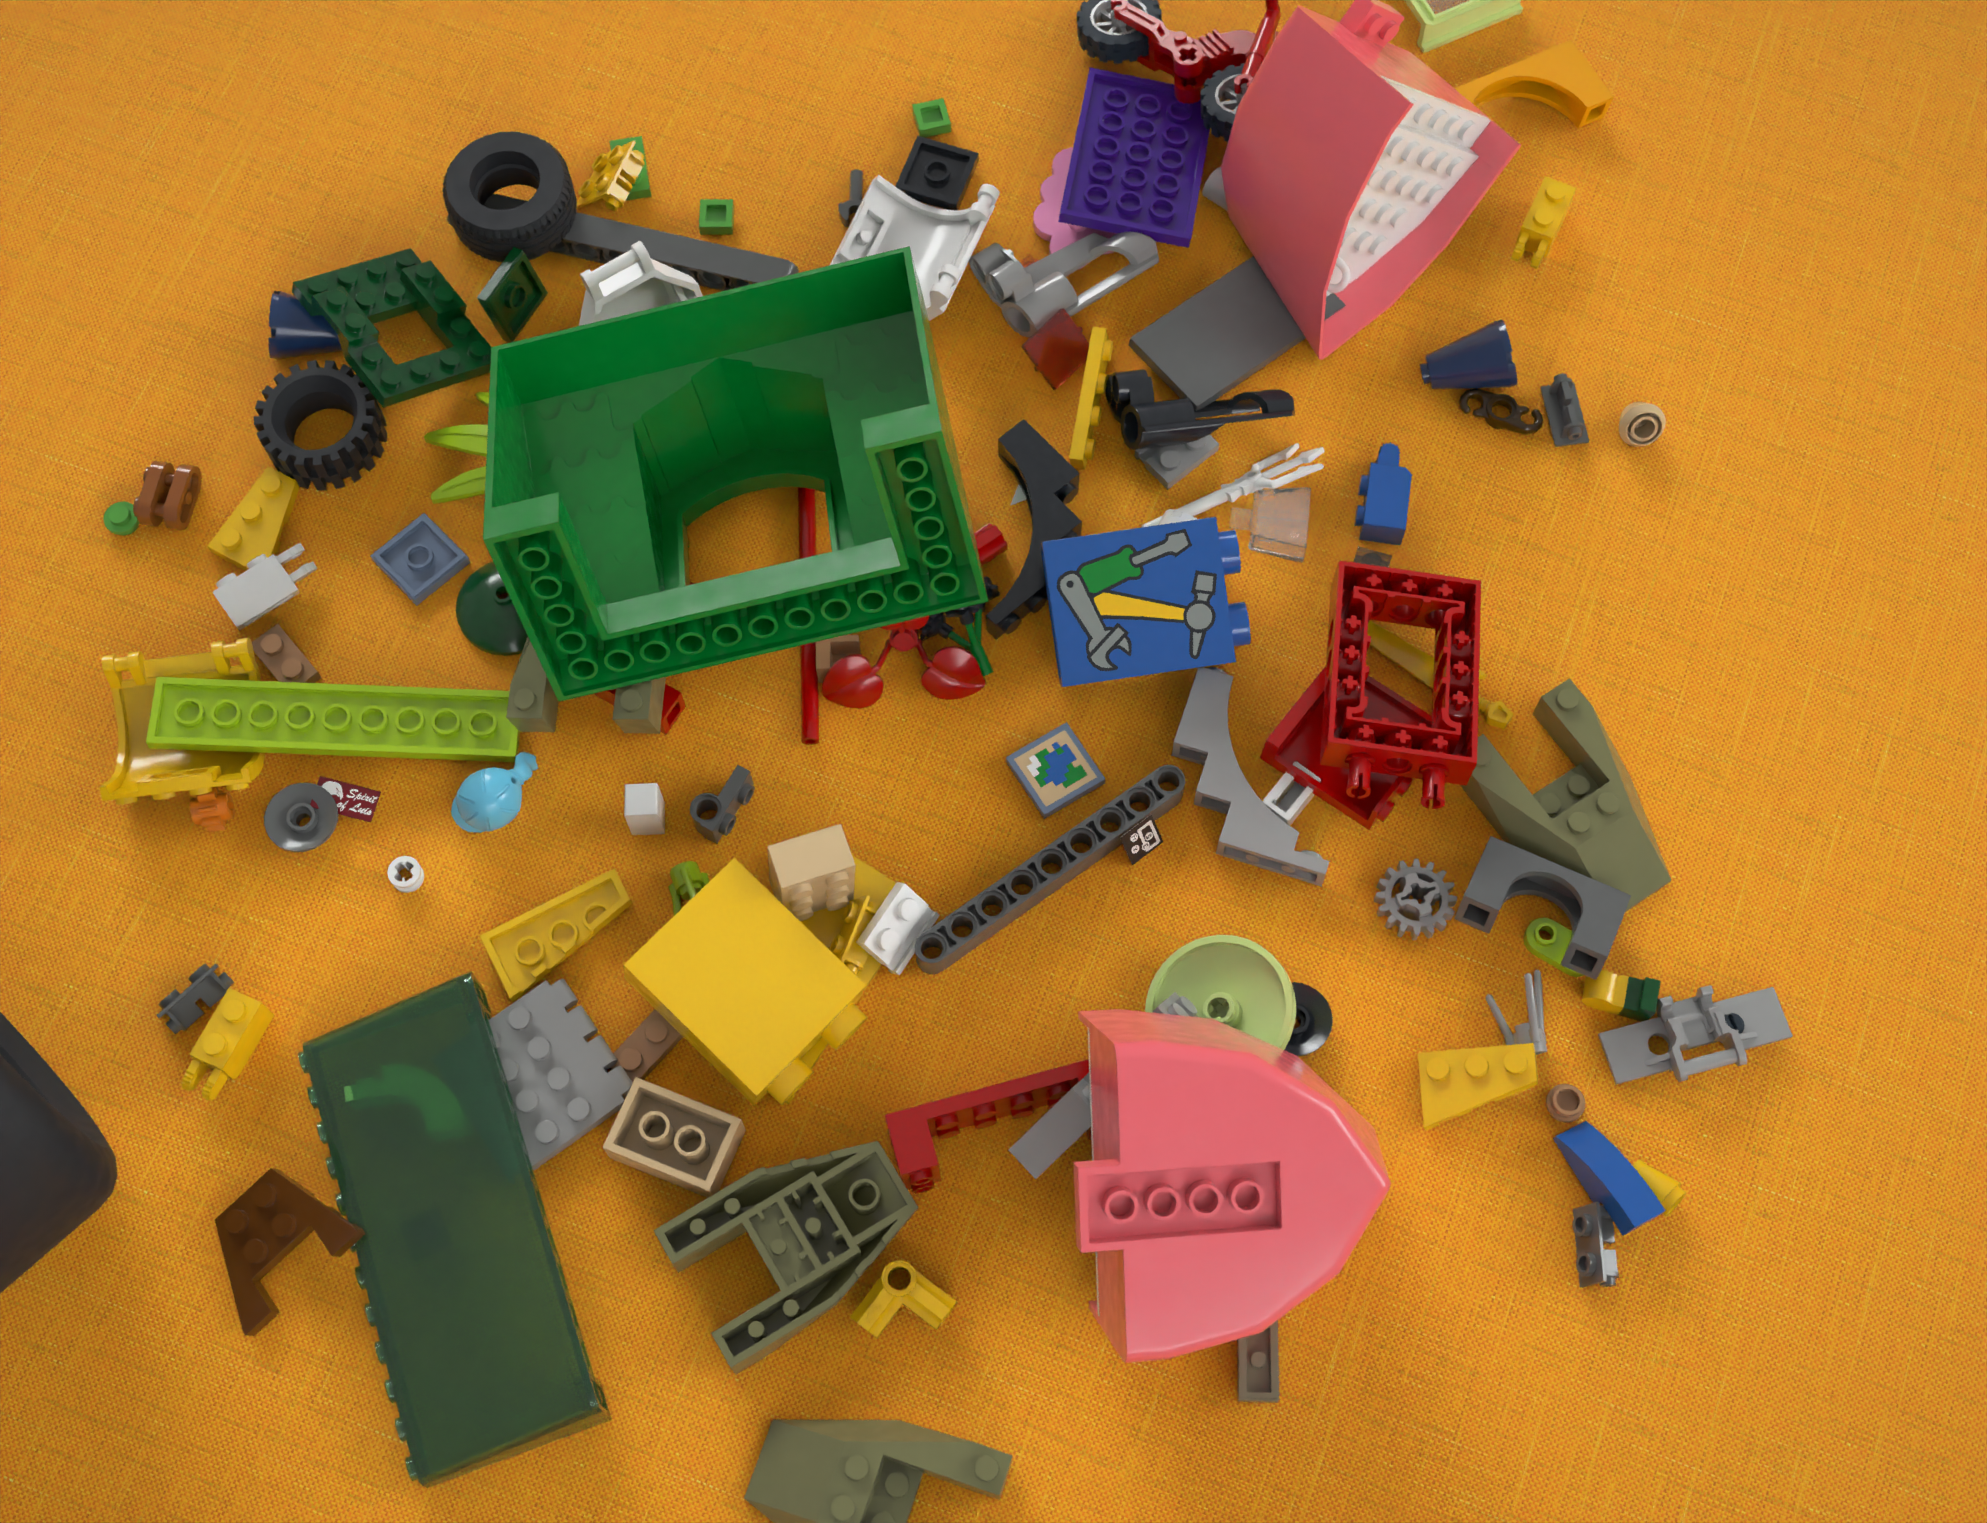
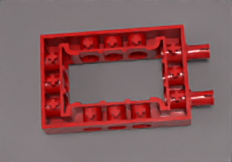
[1320,560,1481,809]

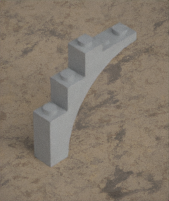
[1009,992,1199,1179]

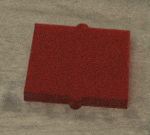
[1021,308,1090,390]

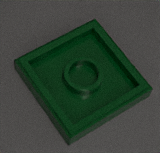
[477,247,548,343]

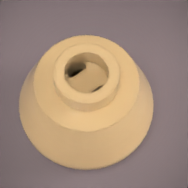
[1619,401,1666,447]

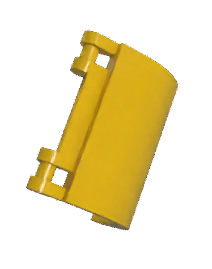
[99,638,265,805]

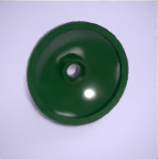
[456,561,528,656]

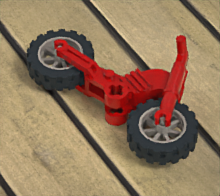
[1077,0,1281,142]

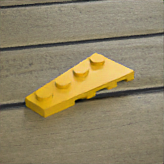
[1069,327,1113,470]
[480,868,632,1003]

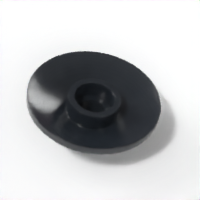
[1285,982,1333,1057]

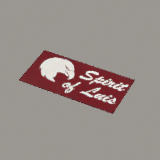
[310,776,381,823]

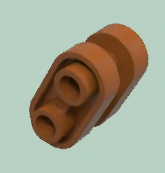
[133,461,201,530]

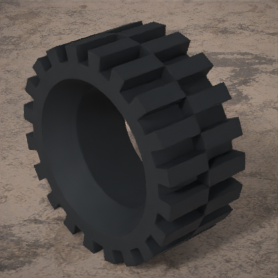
[254,360,388,490]

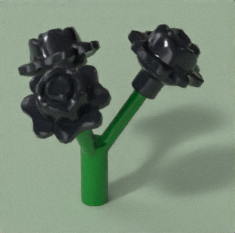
[920,576,1000,676]

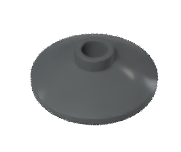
[264,783,338,852]

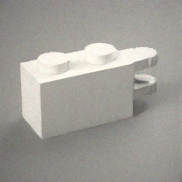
[212,543,317,631]

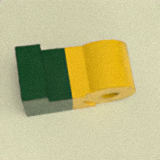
[1582,970,1661,1022]

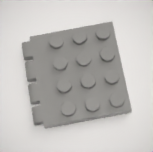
[432,979,633,1184]

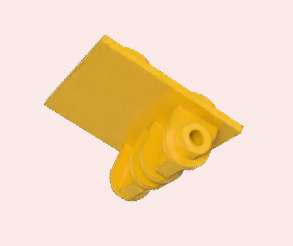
[576,140,645,211]

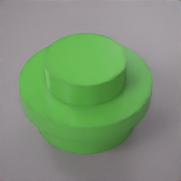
[103,502,139,536]

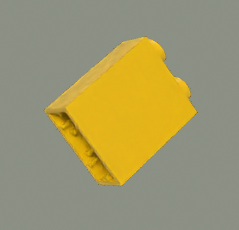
[623,858,868,1106]

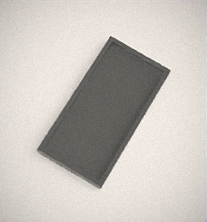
[1129,256,1346,411]

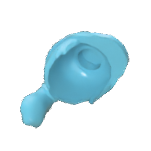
[451,752,539,833]

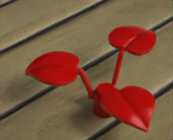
[822,616,986,709]

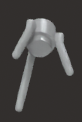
[1485,970,1548,1055]

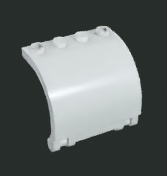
[830,175,1000,321]

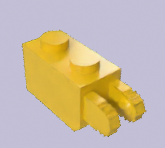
[1511,176,1576,269]
[181,988,274,1101]

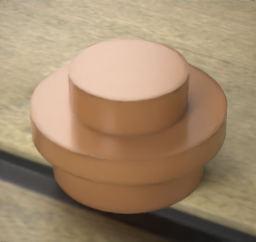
[1546,1084,1585,1123]

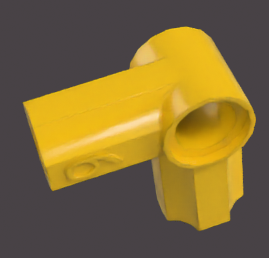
[850,1260,957,1339]

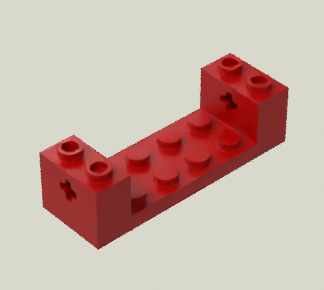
[885,1059,1092,1194]

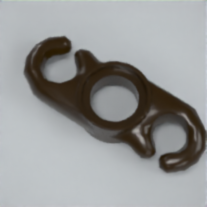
[1459,388,1543,435]

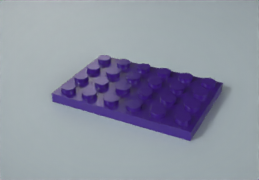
[1058,68,1210,248]

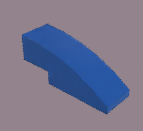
[1553,1121,1666,1236]

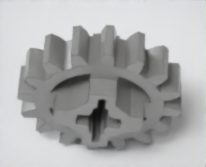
[1374,859,1457,940]

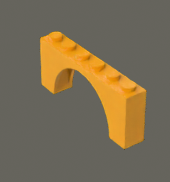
[1454,40,1614,128]

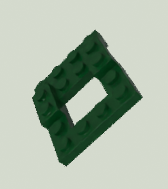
[292,248,491,408]

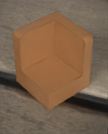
[816,635,861,683]

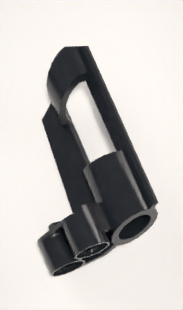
[1105,369,1295,450]

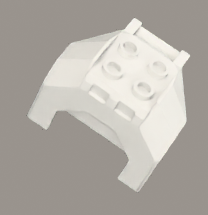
[579,241,703,326]

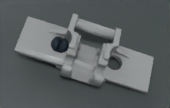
[1598,985,1793,1085]

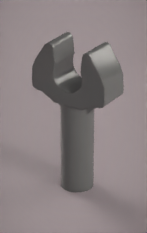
[839,169,863,227]

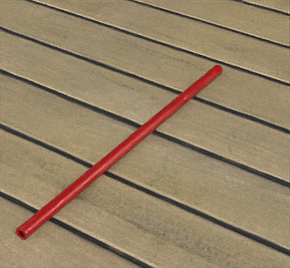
[798,487,819,745]

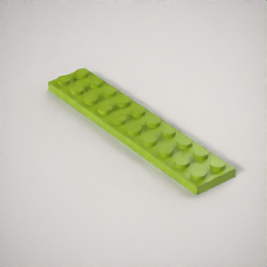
[146,677,520,762]

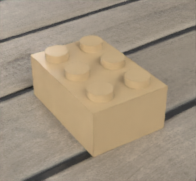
[767,824,855,921]
[602,1077,746,1198]

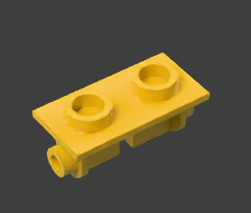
[829,895,881,975]

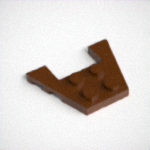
[215,1168,366,1336]

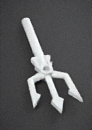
[1141,443,1325,527]

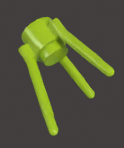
[668,861,709,915]

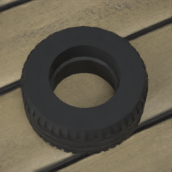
[442,132,577,262]

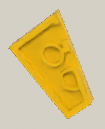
[207,466,300,571]
[1418,1043,1539,1131]

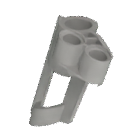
[969,232,1159,338]

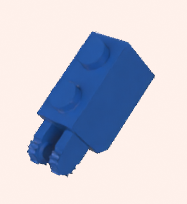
[1355,442,1412,546]

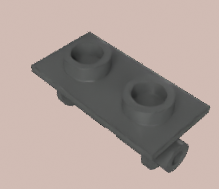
[1540,374,1589,447]
[156,963,235,1034]
[1573,1202,1619,1288]

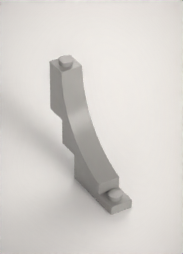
[1171,667,1330,886]

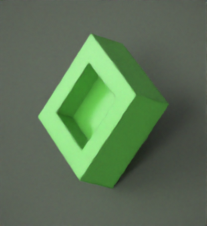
[912,98,951,138]
[699,199,734,235]

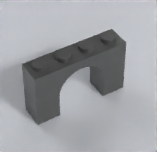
[1454,836,1631,980]

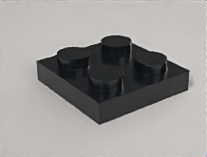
[895,136,979,210]

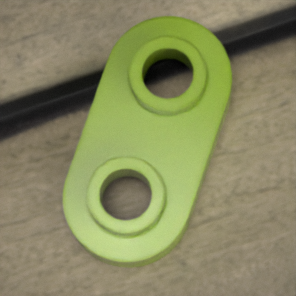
[1524,918,1584,977]

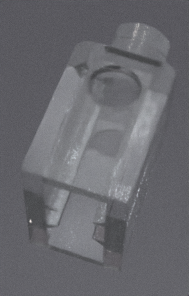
[1229,487,1311,562]

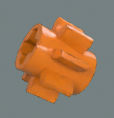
[190,787,235,833]

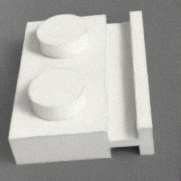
[856,882,940,975]

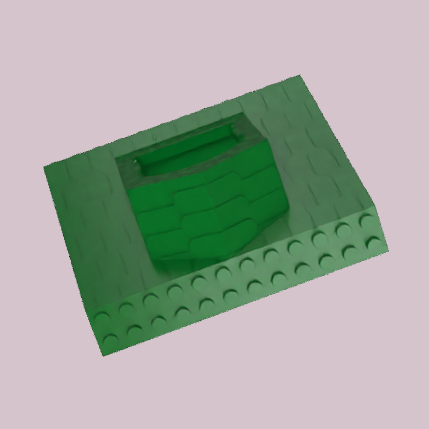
[483,246,989,702]

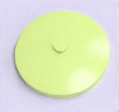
[1145,935,1296,1050]

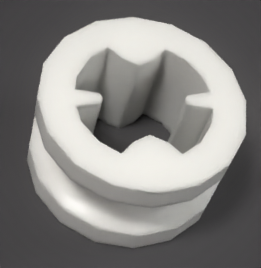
[387,856,424,893]

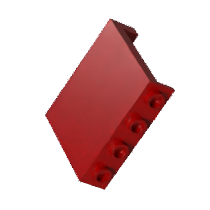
[1260,666,1432,830]

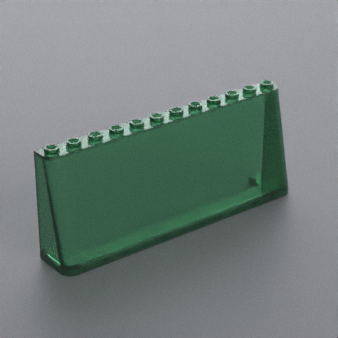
[298,971,612,1488]

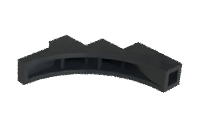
[986,419,1082,640]

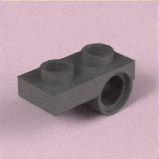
[690,765,755,844]

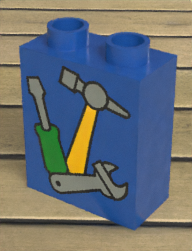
[1040,517,1251,687]

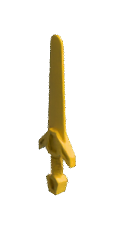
[1368,620,1514,729]

